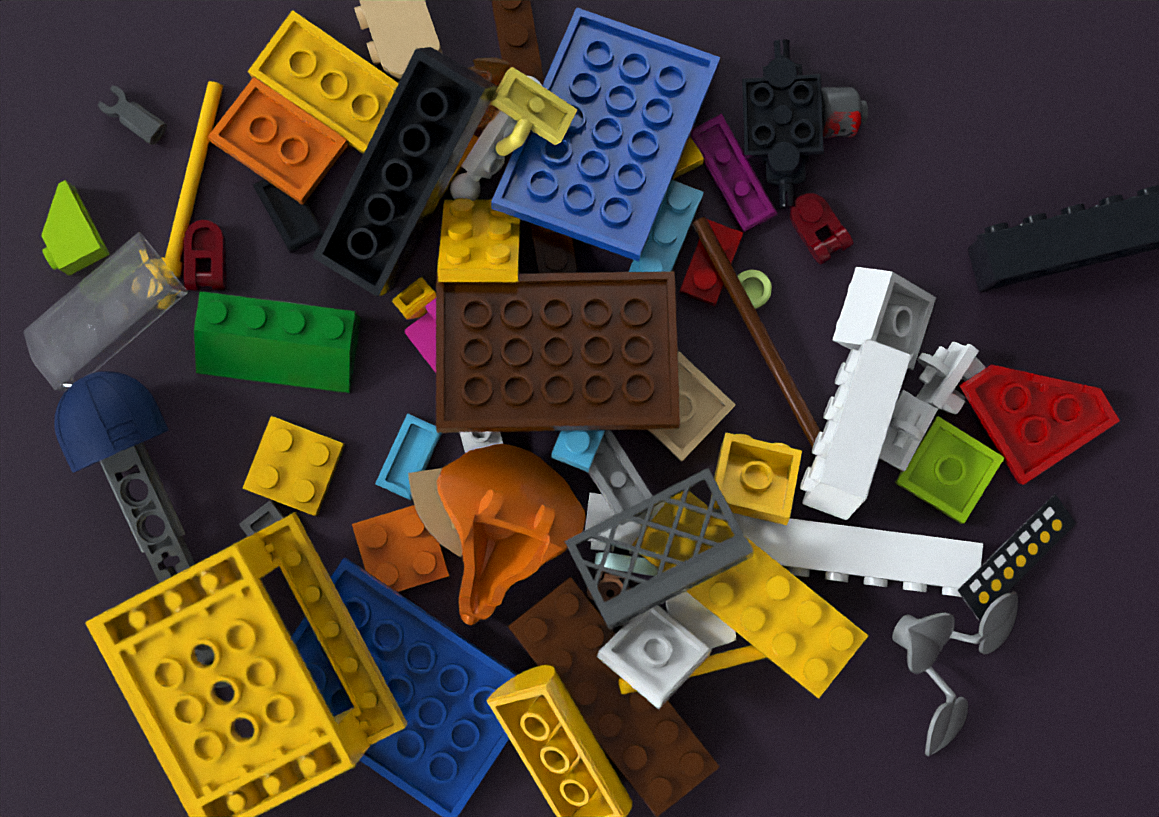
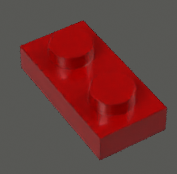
[679,219,743,306]

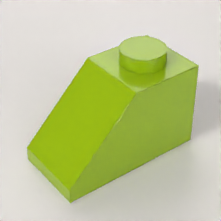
[41,180,110,276]

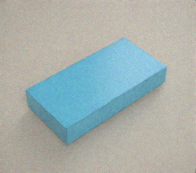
[375,413,442,501]

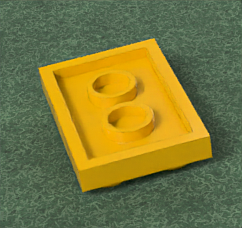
[437,198,521,282]

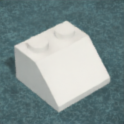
[833,267,936,370]

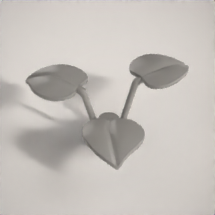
[892,590,1018,757]

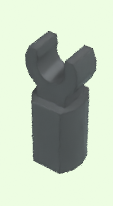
[97,85,167,145]

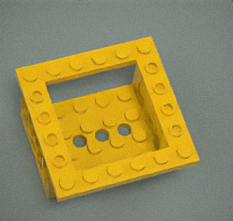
[85,512,408,817]

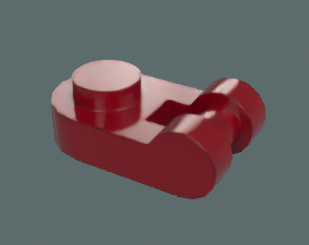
[790,193,854,265]
[184,219,227,290]

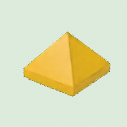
[392,277,436,320]

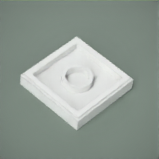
[597,605,712,709]

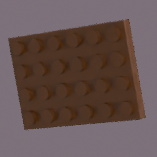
[436,271,680,433]

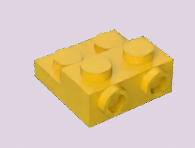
[710,432,802,526]

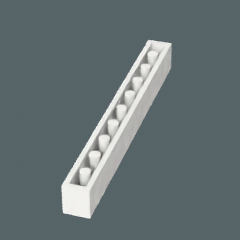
[585,493,983,597]

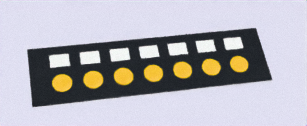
[957,494,1076,620]

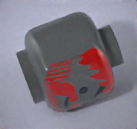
[821,87,868,138]

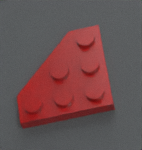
[959,364,1120,485]

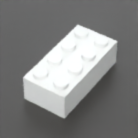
[800,338,911,520]

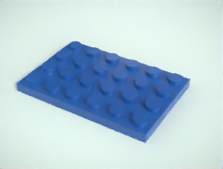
[491,7,720,262]
[291,558,518,817]

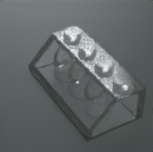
[23,232,188,391]

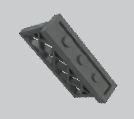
[565,468,754,630]

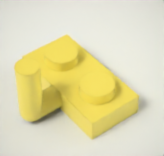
[490,67,578,156]

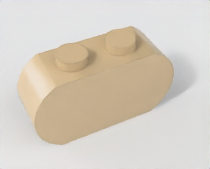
[354,0,443,82]

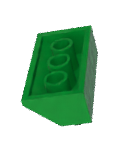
[194,291,361,393]

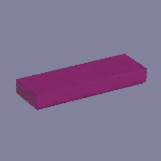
[690,114,777,233]

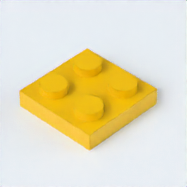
[243,416,345,517]

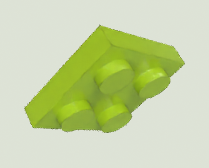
[895,416,1005,524]

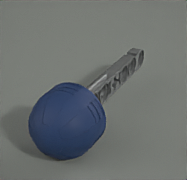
[54,371,230,688]

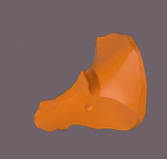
[437,444,586,625]

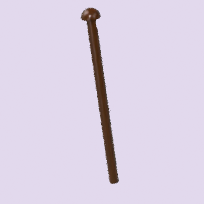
[691,216,821,456]

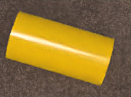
[486,665,632,817]

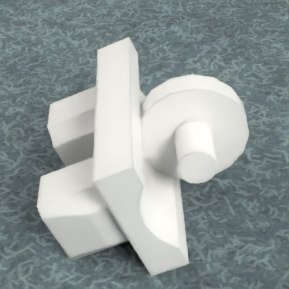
[916,342,986,414]
[879,390,938,471]

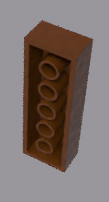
[508,577,719,817]

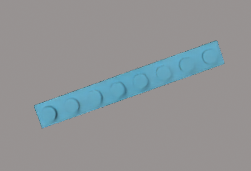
[551,180,704,472]

